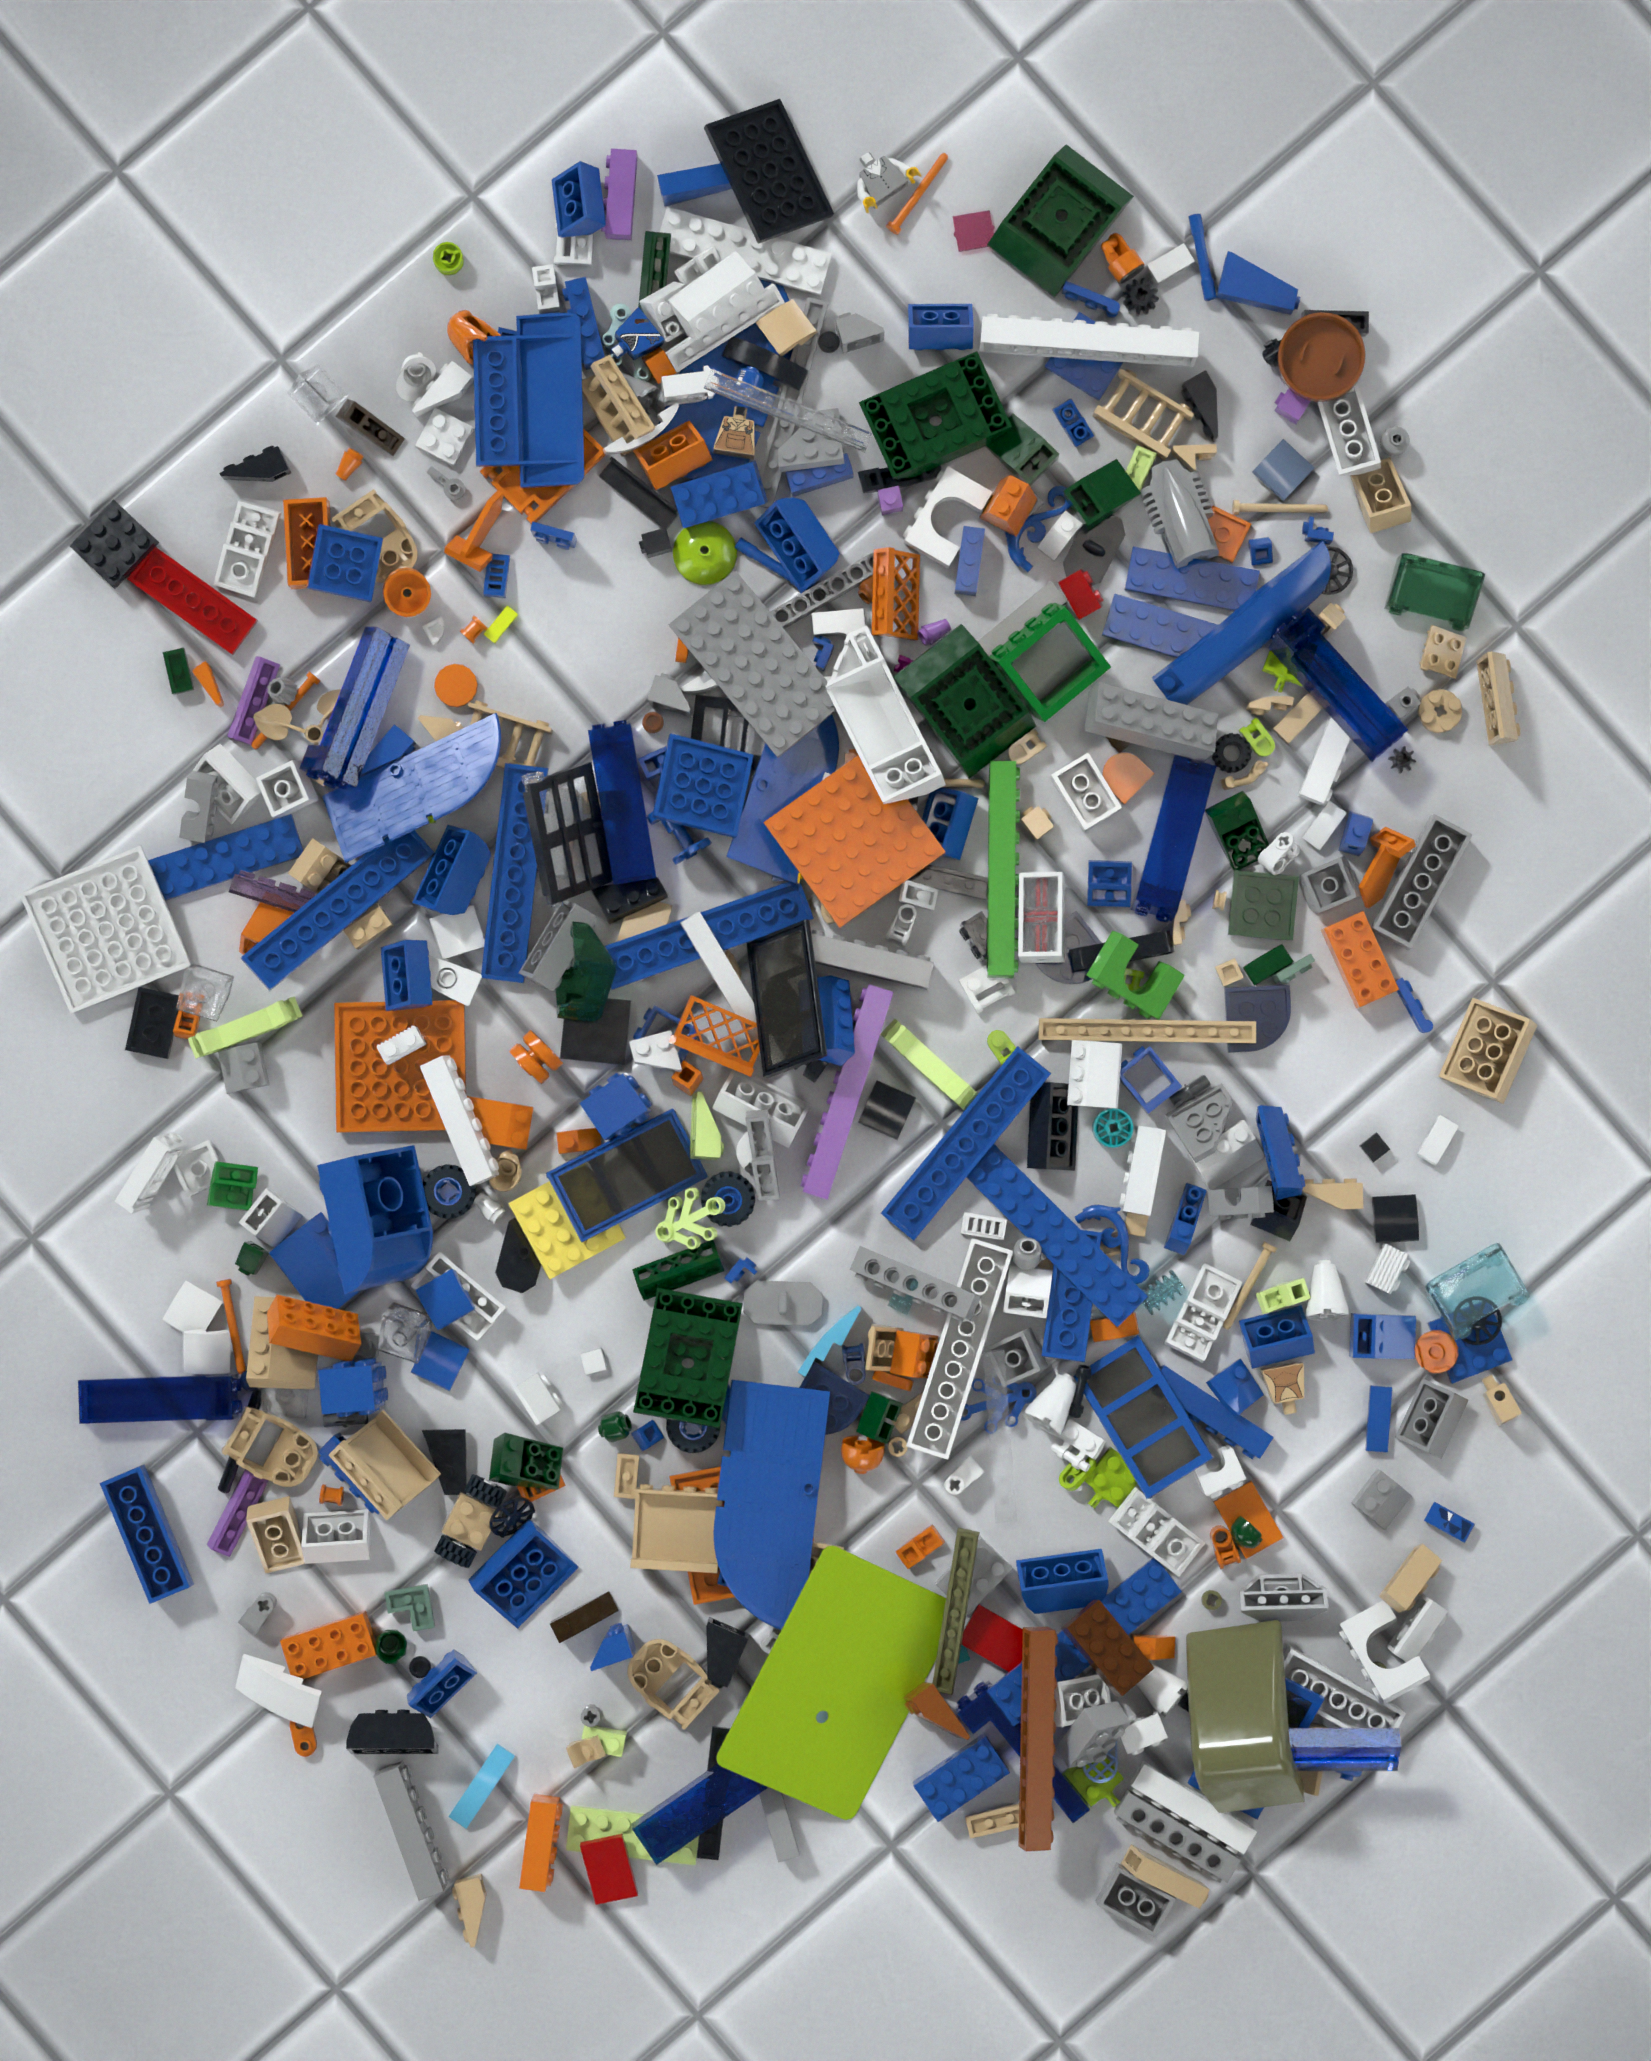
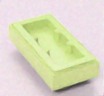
[1126,445,1157,491]

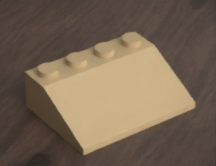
[1476,651,1520,745]
[1438,998,1537,1104]
[246,1296,318,1389]

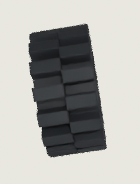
[1212,733,1252,773]

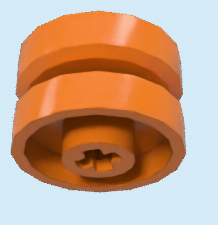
[382,567,431,617]
[509,1030,563,1084]

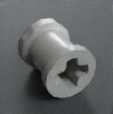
[581,1704,601,1727]

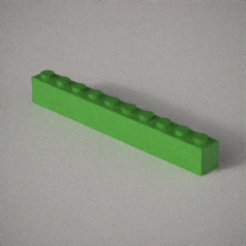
[987,761,1020,978]

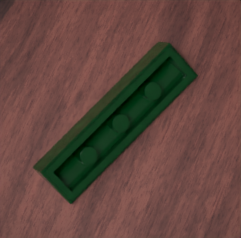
[638,231,671,313]

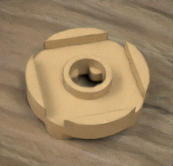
[1418,689,1462,733]

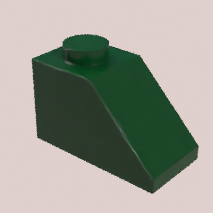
[235,1241,269,1276]

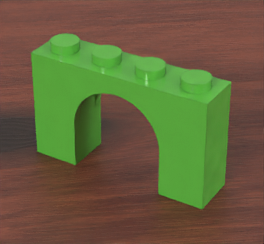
[1086,930,1185,1020]

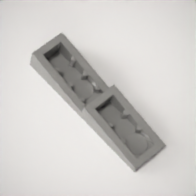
[746,1109,780,1201]
[755,1781,800,1863]

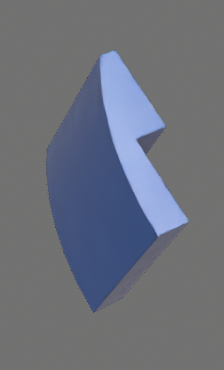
[1087,860,1132,907]
[416,1269,475,1330]
[411,1331,470,1391]

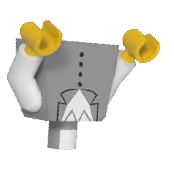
[857,152,922,213]

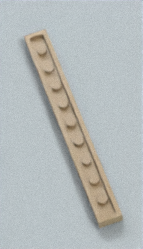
[1039,1018,1256,1043]

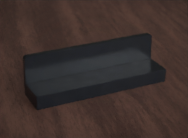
[599,456,679,530]

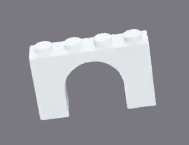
[903,466,993,569]
[812,608,869,682]
[1339,1600,1430,1704]

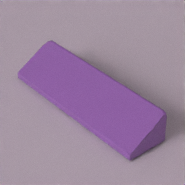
[228,656,280,745]
[207,1469,269,1557]

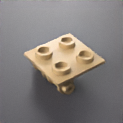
[1419,625,1466,679]

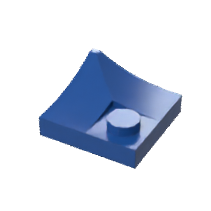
[1206,1358,1264,1417]

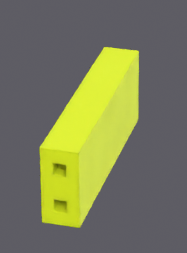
[484,605,518,644]

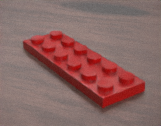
[128,547,258,655]

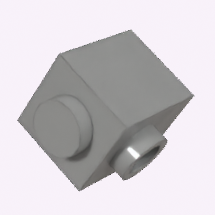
[1385,686,1421,721]

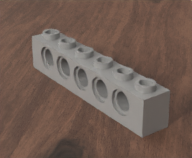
[850,1246,981,1323]
[1114,1789,1241,1883]

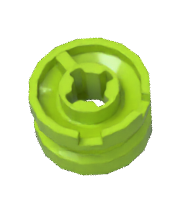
[433,242,464,275]

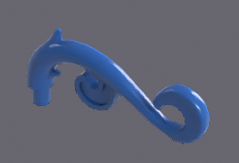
[1005,486,1071,572]
[1075,1204,1150,1284]

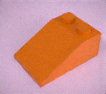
[467,1096,534,1150]

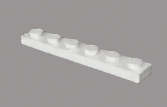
[665,283,785,372]

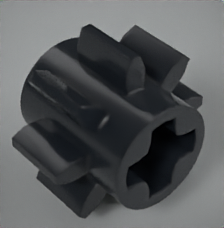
[1262,338,1281,366]
[1388,746,1416,774]

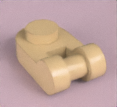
[1008,729,1047,764]

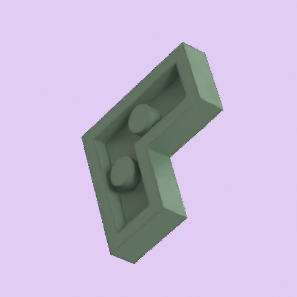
[1271,954,1315,985]
[384,1584,435,1631]

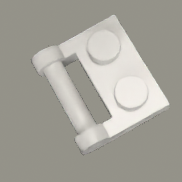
[553,223,594,266]
[959,965,1015,1014]

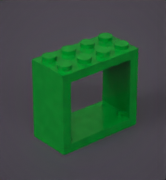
[989,603,1111,722]

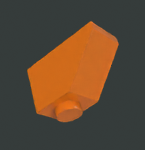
[1132,1634,1175,1660]

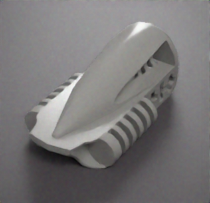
[1140,459,1219,569]

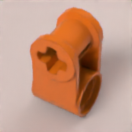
[1210,1525,1241,1570]

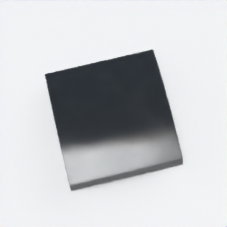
[858,1080,916,1140]
[1372,1194,1419,1243]

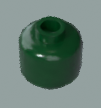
[598,1411,632,1442]

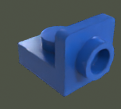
[1302,516,1334,545]
[812,636,834,671]
[724,1257,757,1283]

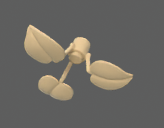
[253,689,354,787]

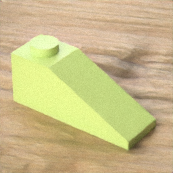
[690,1091,724,1160]

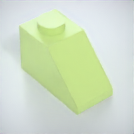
[582,1725,627,1757]

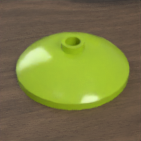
[673,521,737,585]

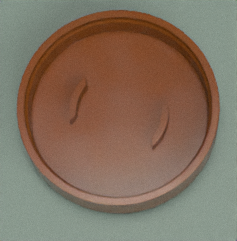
[1278,312,1365,402]

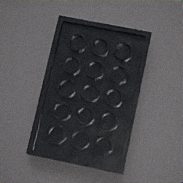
[704,99,834,244]

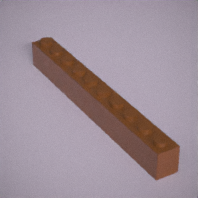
[1018,1626,1058,1852]

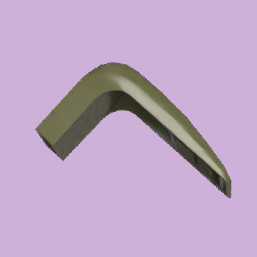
[1186,1620,1305,1813]

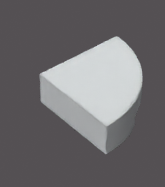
[422,616,444,646]

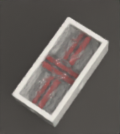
[1018,872,1065,963]

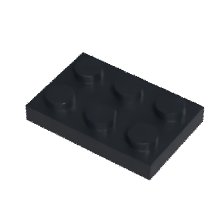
[125,987,182,1059]

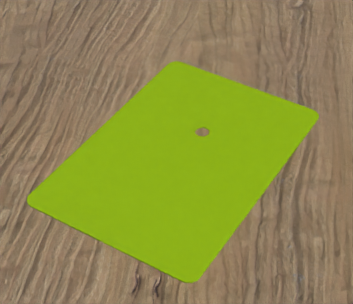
[716,1545,946,1820]

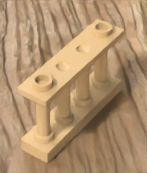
[582,355,655,457]
[1093,369,1194,461]
[468,700,553,769]

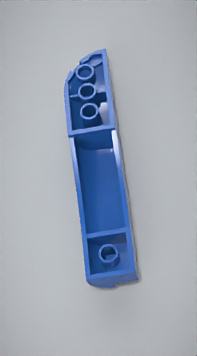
[1152,541,1331,705]

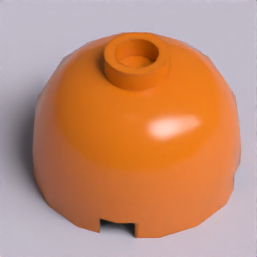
[841,1435,885,1474]

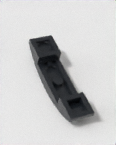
[722,337,809,391]
[858,466,942,493]

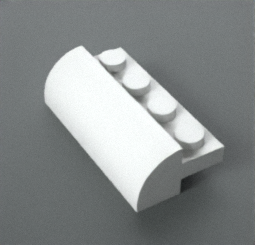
[411,1252,506,1342]

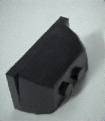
[346,1709,439,1754]

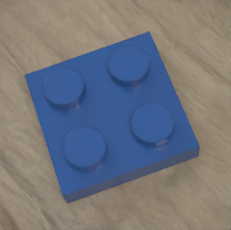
[530,521,577,550]

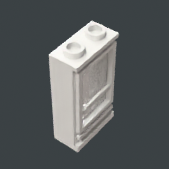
[114,1132,187,1214]

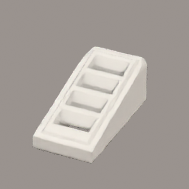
[961,1212,1007,1240]

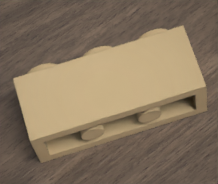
[1379,1543,1443,1613]

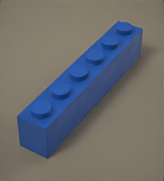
[1151,1364,1274,1460]

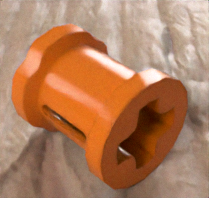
[460,616,488,644]
[319,1484,344,1506]

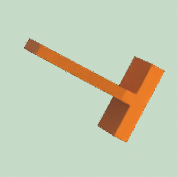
[444,490,504,572]
[1358,827,1416,909]

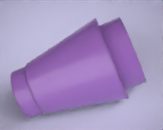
[918,619,951,646]

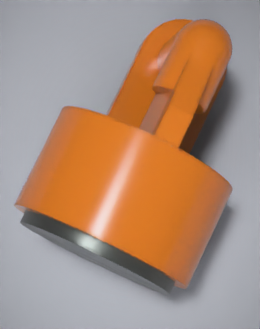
[1101,233,1145,284]

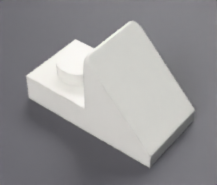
[898,880,939,910]

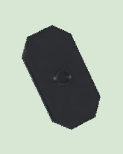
[1063,515,1126,586]
[495,1218,541,1293]

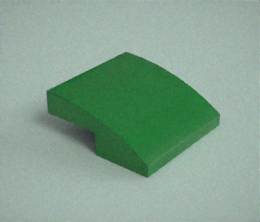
[207,1161,258,1211]

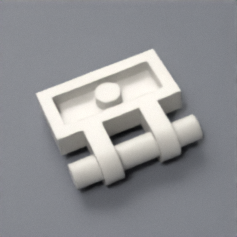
[1051,1418,1107,1472]

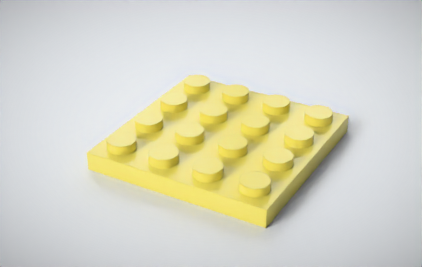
[508,1163,626,1280]

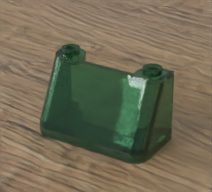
[1384,553,1485,631]
[555,921,616,1021]

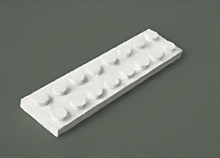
[660,207,832,296]

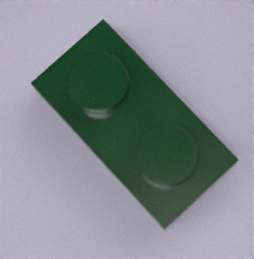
[162,647,194,695]

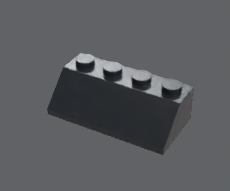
[1027,1082,1078,1171]

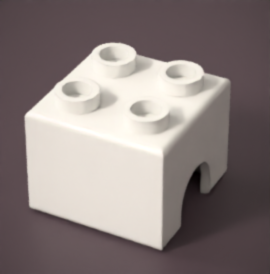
[1189,1445,1246,1498]

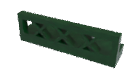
[632,1240,725,1301]

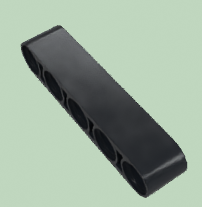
[1069,931,1174,972]

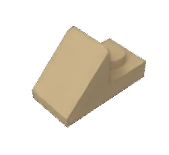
[1171,444,1217,472]
[566,1735,606,1768]

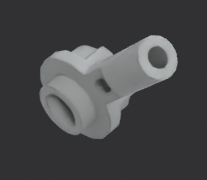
[427,466,465,500]

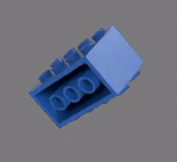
[579,1072,652,1140]
[318,1358,388,1417]

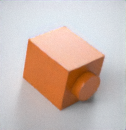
[642,347,676,384]
[671,1060,703,1096]

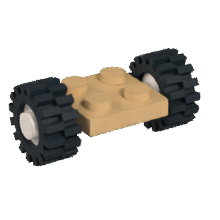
[434,1474,507,1568]

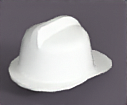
[395,352,436,401]

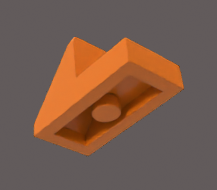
[556,1128,602,1154]

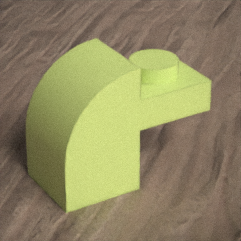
[1256,1278,1311,1314]

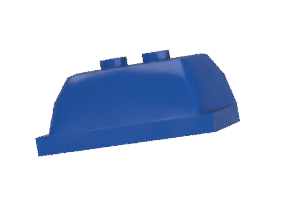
[754,497,840,593]
[412,825,491,915]
[1016,1549,1109,1614]

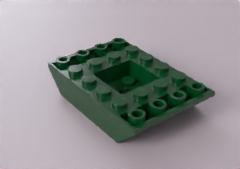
[987,144,1134,298]
[859,351,1012,479]
[893,624,1036,779]
[633,1288,743,1428]

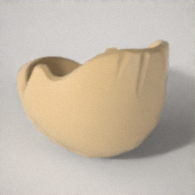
[489,1150,522,1192]

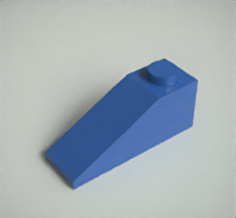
[352,724,416,778]

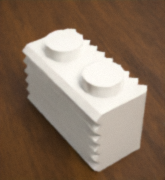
[377,1026,426,1065]
[1365,1243,1410,1294]

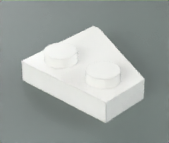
[629,1030,682,1072]

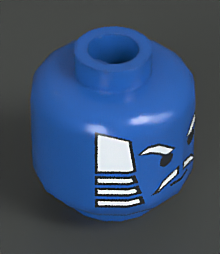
[733,366,765,400]

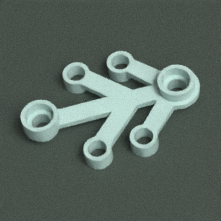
[601,304,662,382]

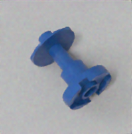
[646,811,712,865]

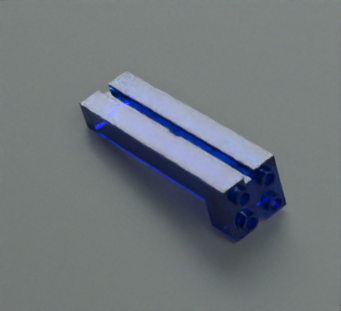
[1268,607,1408,762]
[299,627,410,789]
[588,720,657,885]
[1130,754,1217,922]
[78,1374,242,1424]
[955,1681,1090,1823]
[1289,1728,1401,1771]

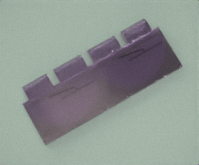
[229,870,316,913]

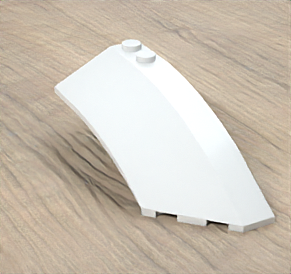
[826,625,946,804]

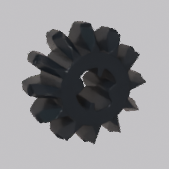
[1122,278,1159,316]

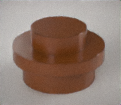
[642,712,664,733]

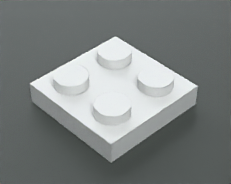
[415,408,474,466]
[173,1140,220,1197]

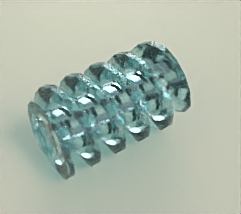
[1142,1270,1185,1315]

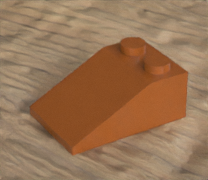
[903,1682,971,1740]

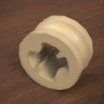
[1212,890,1227,911]
[888,1436,908,1457]

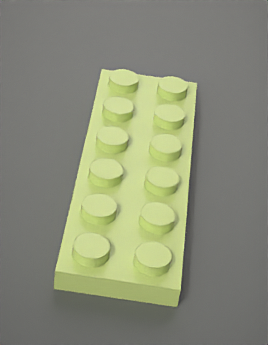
[566,1805,701,1865]

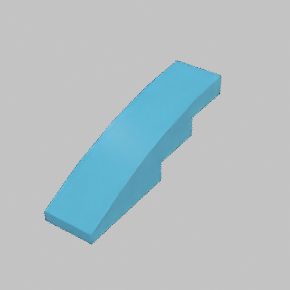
[798,1305,862,1377]

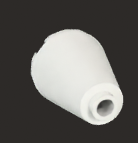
[1306,1260,1349,1321]
[1023,1373,1077,1436]
[1136,1663,1188,1718]

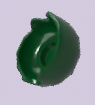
[1231,1516,1263,1549]
[375,1630,407,1664]

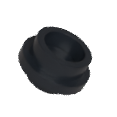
[818,331,840,353]
[409,1656,431,1678]

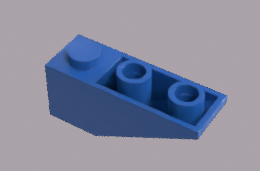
[1164,1183,1207,1255]

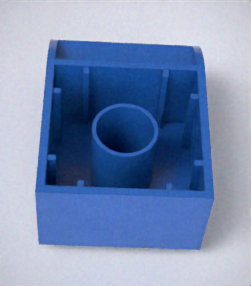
[317,1145,433,1294]

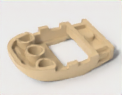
[331,489,417,583]
[222,1406,318,1487]
[627,1639,720,1730]

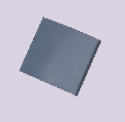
[1252,439,1315,501]

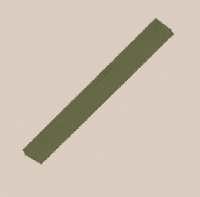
[933,1528,980,1695]

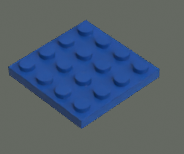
[652,733,753,838]

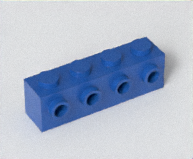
[562,277,605,370]

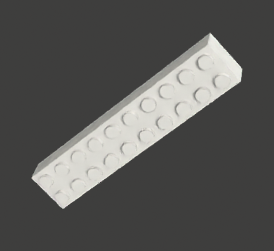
[979,314,1199,367]
[906,1238,1013,1460]

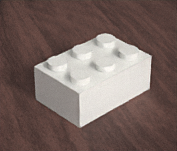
[1050,753,1122,832]

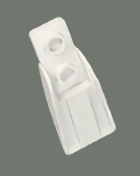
[428,956,482,1006]

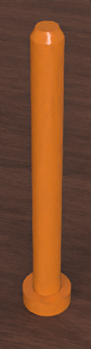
[886,153,948,235]
[251,671,321,750]
[216,1279,246,1374]

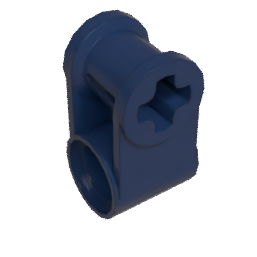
[842,1343,866,1385]

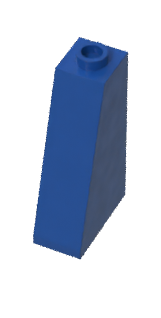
[657,163,732,207]
[1216,251,1301,315]

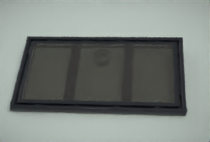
[746,919,827,1078]

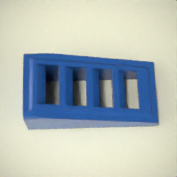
[483,553,510,598]

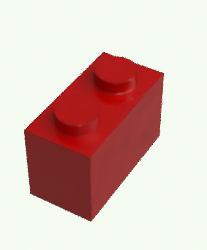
[1058,568,1104,620]

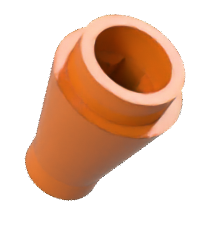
[335,447,364,481]

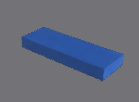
[1365,1385,1392,1452]

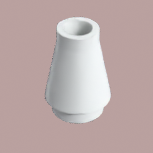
[473,1193,506,1224]

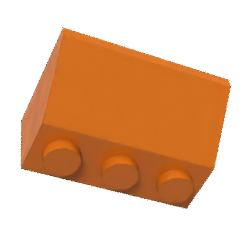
[633,420,713,490]

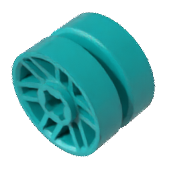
[1092,1108,1134,1148]

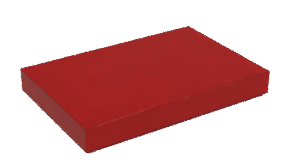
[961,1604,1023,1672]
[580,1834,638,1905]

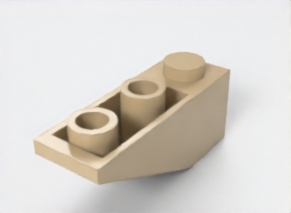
[1302,1178,1363,1209]
[452,1874,487,1948]

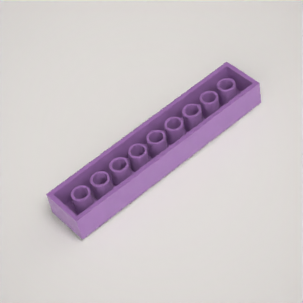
[800,984,893,1200]

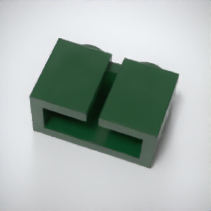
[856,1391,903,1444]

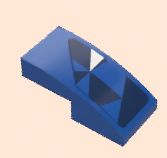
[1424,1502,1475,1543]

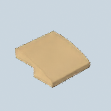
[756,299,818,356]

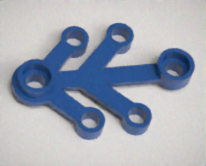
[961,1372,1037,1433]

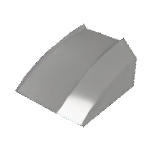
[1299,856,1361,914]

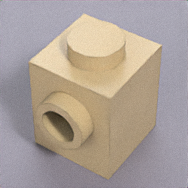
[1020,806,1054,841]

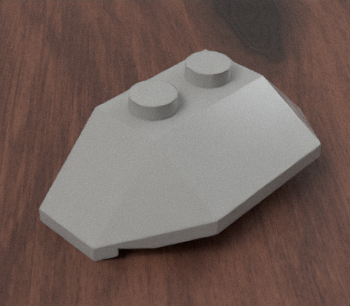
[1239,1574,1329,1622]

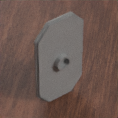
[743,1280,823,1326]

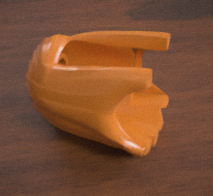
[447,310,501,365]

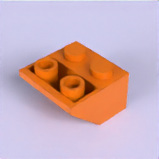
[890,1330,939,1378]

